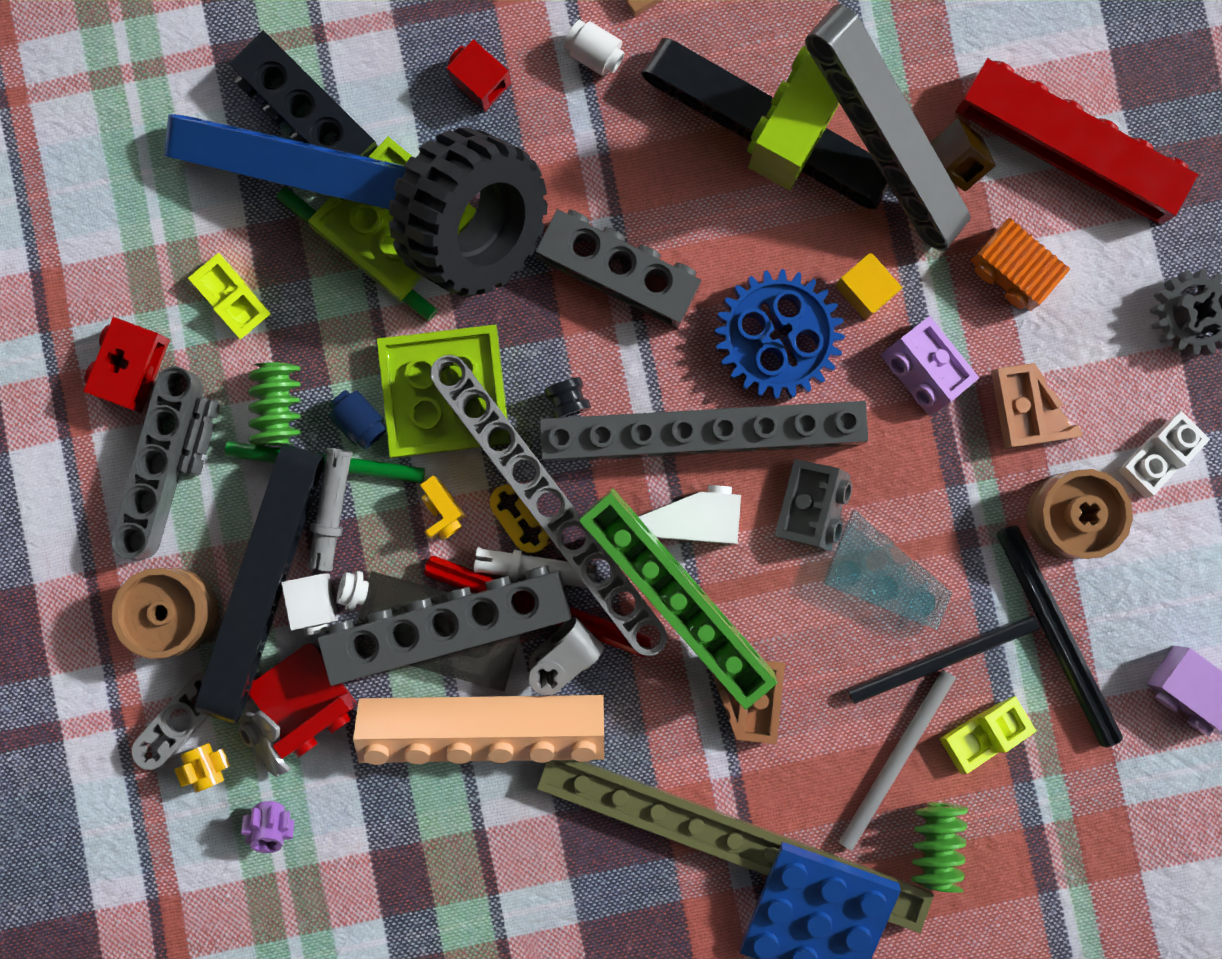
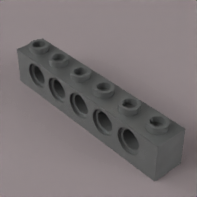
[318,565,572,686]

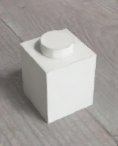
[281,574,338,636]

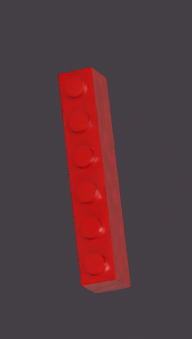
[955,58,1199,225]

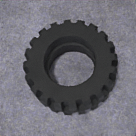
[389,127,548,296]

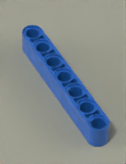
[164,114,407,209]

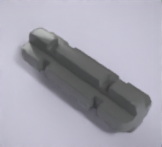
[178,397,220,476]

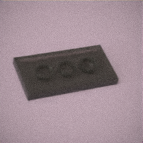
[356,571,521,692]

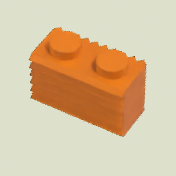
[970,218,1070,311]

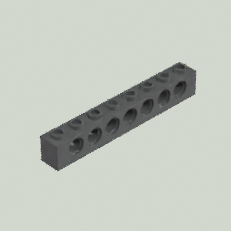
[540,401,868,463]

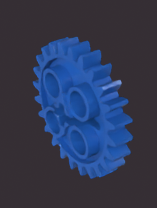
[714,269,845,400]

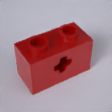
[83,316,171,413]

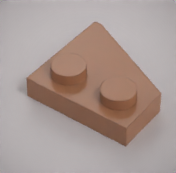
[991,363,1082,449]
[711,660,785,745]

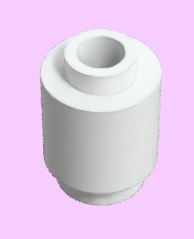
[564,20,625,76]

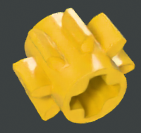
[174,743,230,793]

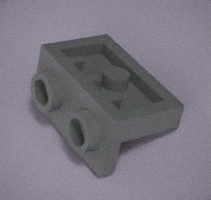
[775,459,852,551]

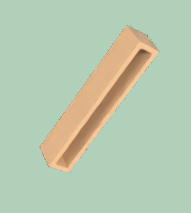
[353,695,604,765]

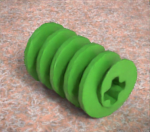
[248,362,301,446]
[911,802,968,893]

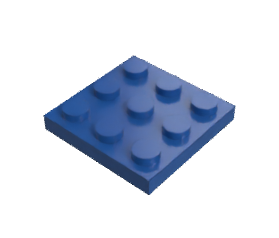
[740,842,901,959]

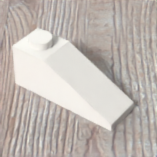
[639,485,741,544]

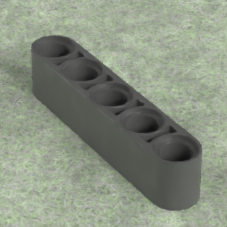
[111,366,204,559]

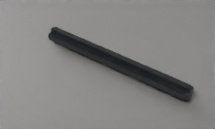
[997,525,1123,748]

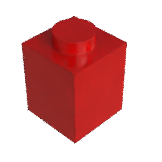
[446,39,511,112]

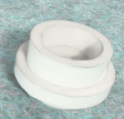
[337,570,369,611]

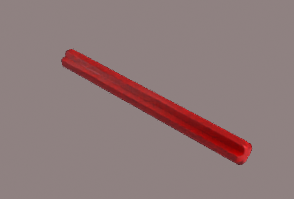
[424,556,652,657]

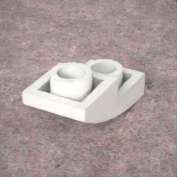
[1117,411,1210,499]

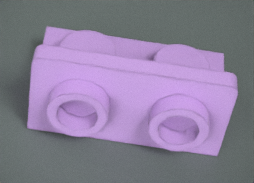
[881,316,979,415]

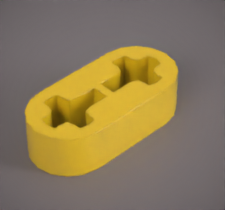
[490,484,549,553]

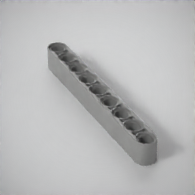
[431,355,667,656]

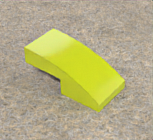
[188,253,271,340]
[940,696,1037,774]

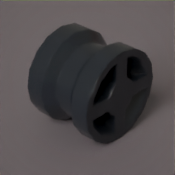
[544,377,591,418]

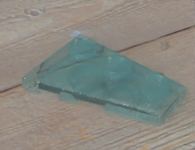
[823,509,952,630]

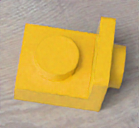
[420,475,466,541]

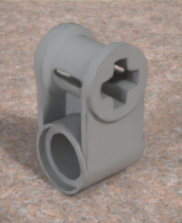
[529,617,604,695]

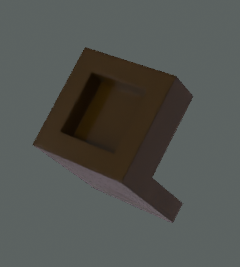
[931,118,996,192]

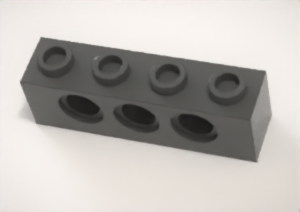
[536,209,701,329]

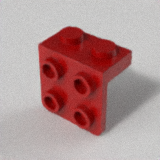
[250,643,358,759]

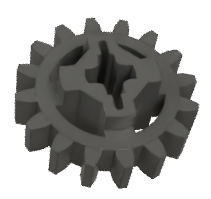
[1150,269,1222,357]

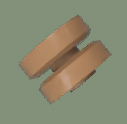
[1026,469,1133,559]
[112,568,218,659]

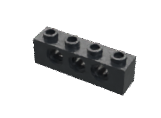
[229,30,378,157]

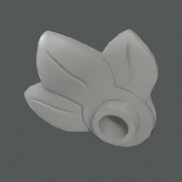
[238,710,291,777]

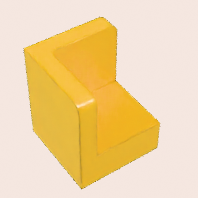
[835,253,903,321]

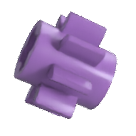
[241,801,294,853]

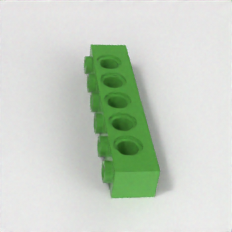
[579,488,778,710]

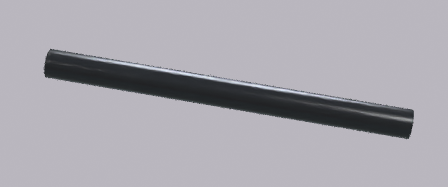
[848,615,1040,704]

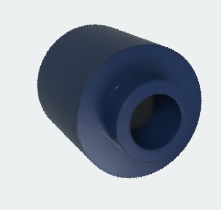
[328,390,387,450]

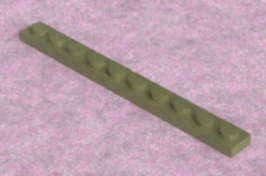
[537,760,934,934]

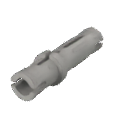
[307,448,353,571]

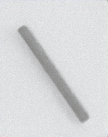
[838,670,956,851]

